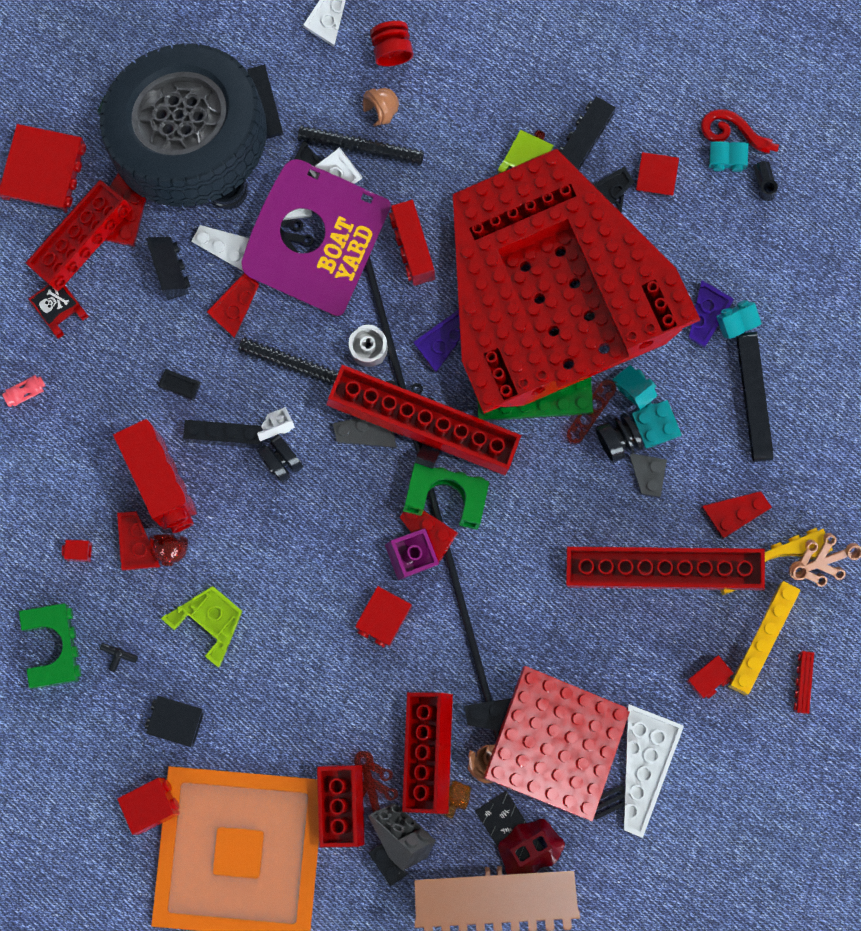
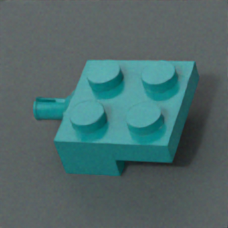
[631,400,682,450]

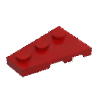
[207,273,259,339]
[702,491,772,539]
[117,511,160,571]
[400,511,458,563]

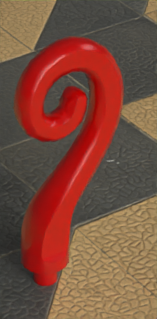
[701,109,779,154]

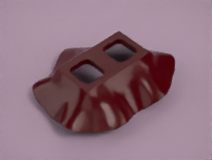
[498,819,565,875]

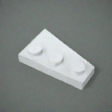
[303,0,346,47]

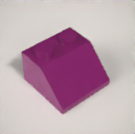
[385,528,439,581]

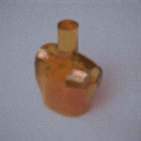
[445,780,472,819]

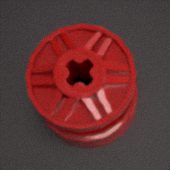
[370,21,414,66]

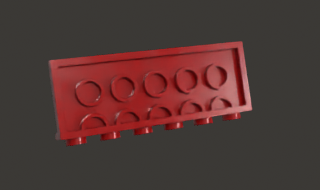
[26,180,133,291]

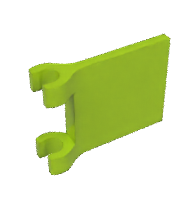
[498,130,554,174]

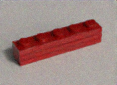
[793,651,814,714]

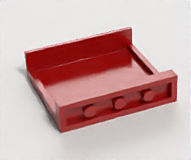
[0,124,86,213]

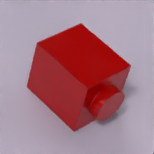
[62,540,92,562]

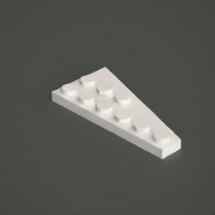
[624,704,684,838]

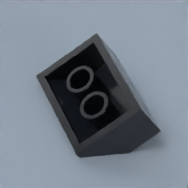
[146,237,191,300]

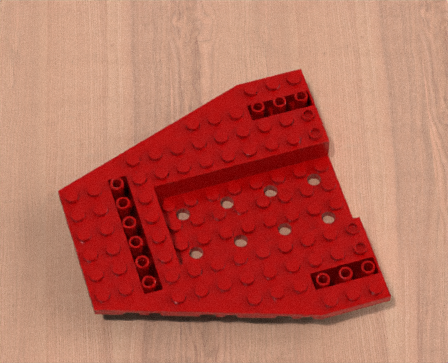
[453,149,700,414]

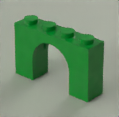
[403,463,490,530]
[19,603,81,689]

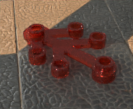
[354,751,398,813]

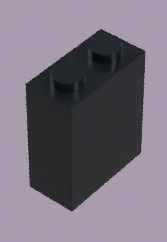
[145,696,205,747]

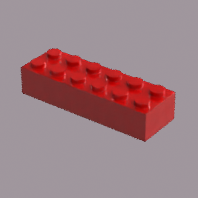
[402,692,453,814]

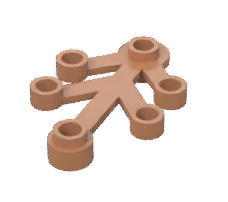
[789,533,861,587]

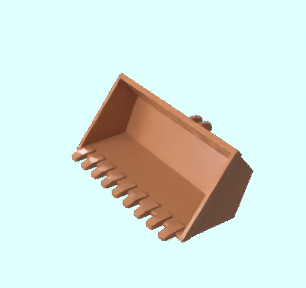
[414,866,580,931]

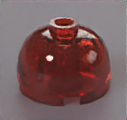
[149,534,189,566]

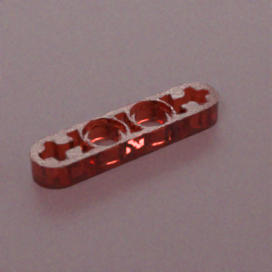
[566,380,616,445]

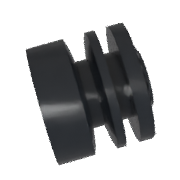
[595,413,643,463]

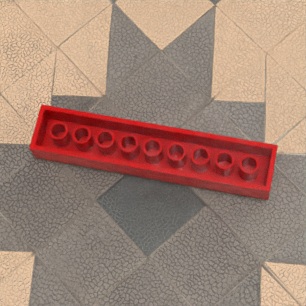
[326,365,522,476]
[566,547,765,590]

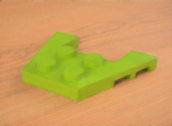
[161,586,243,668]

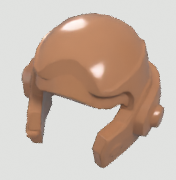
[363,88,399,126]
[468,744,495,783]

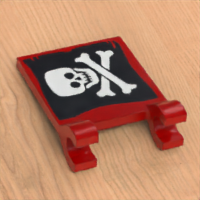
[29,284,89,339]

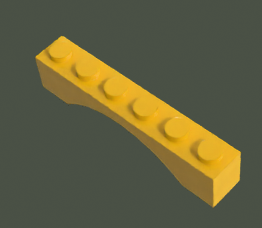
[720,528,833,595]
[728,581,800,696]

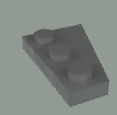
[333,418,397,449]

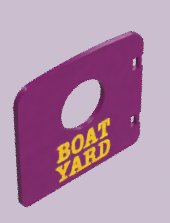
[242,159,391,316]

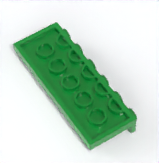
[477,368,593,421]

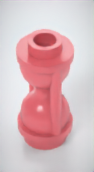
[2,375,46,407]

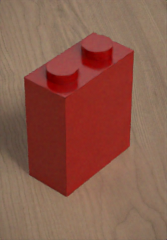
[355,586,412,648]
[117,778,180,835]

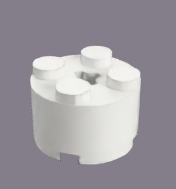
[349,325,388,367]

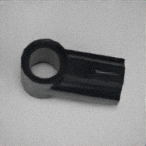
[753,161,778,201]

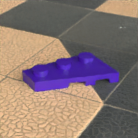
[688,280,734,348]
[413,309,461,373]

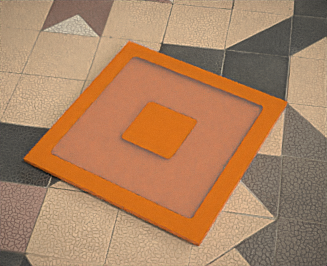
[151,766,319,931]

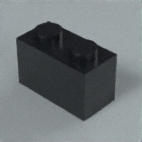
[368,843,407,886]

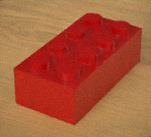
[389,199,435,286]
[317,765,365,847]

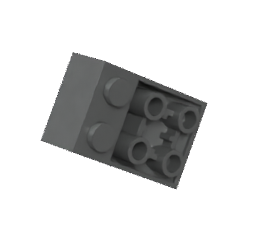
[369,803,436,871]

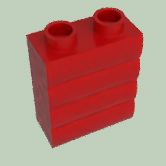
[113,419,197,533]

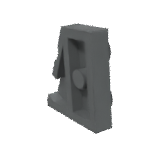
[629,454,667,498]

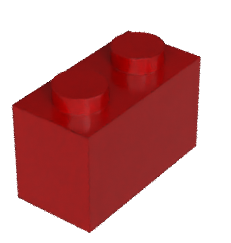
[687,655,734,699]

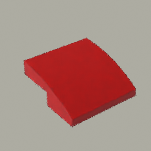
[636,152,679,196]

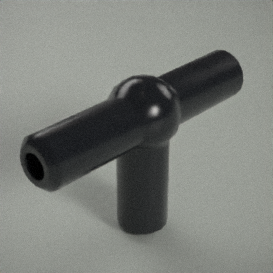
[100,643,138,672]

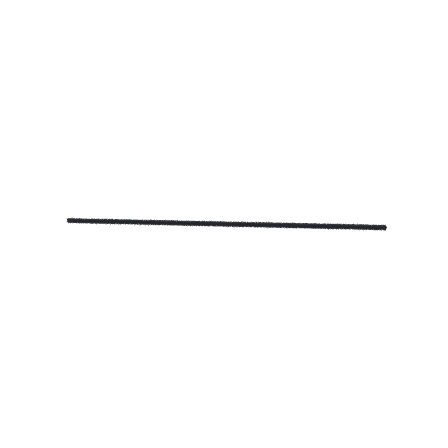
[365,256,500,741]

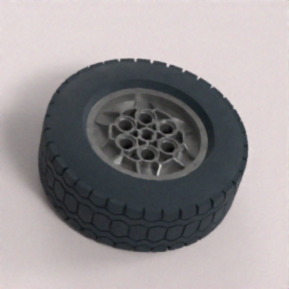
[100,43,267,207]

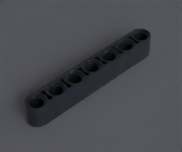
[736,332,773,462]

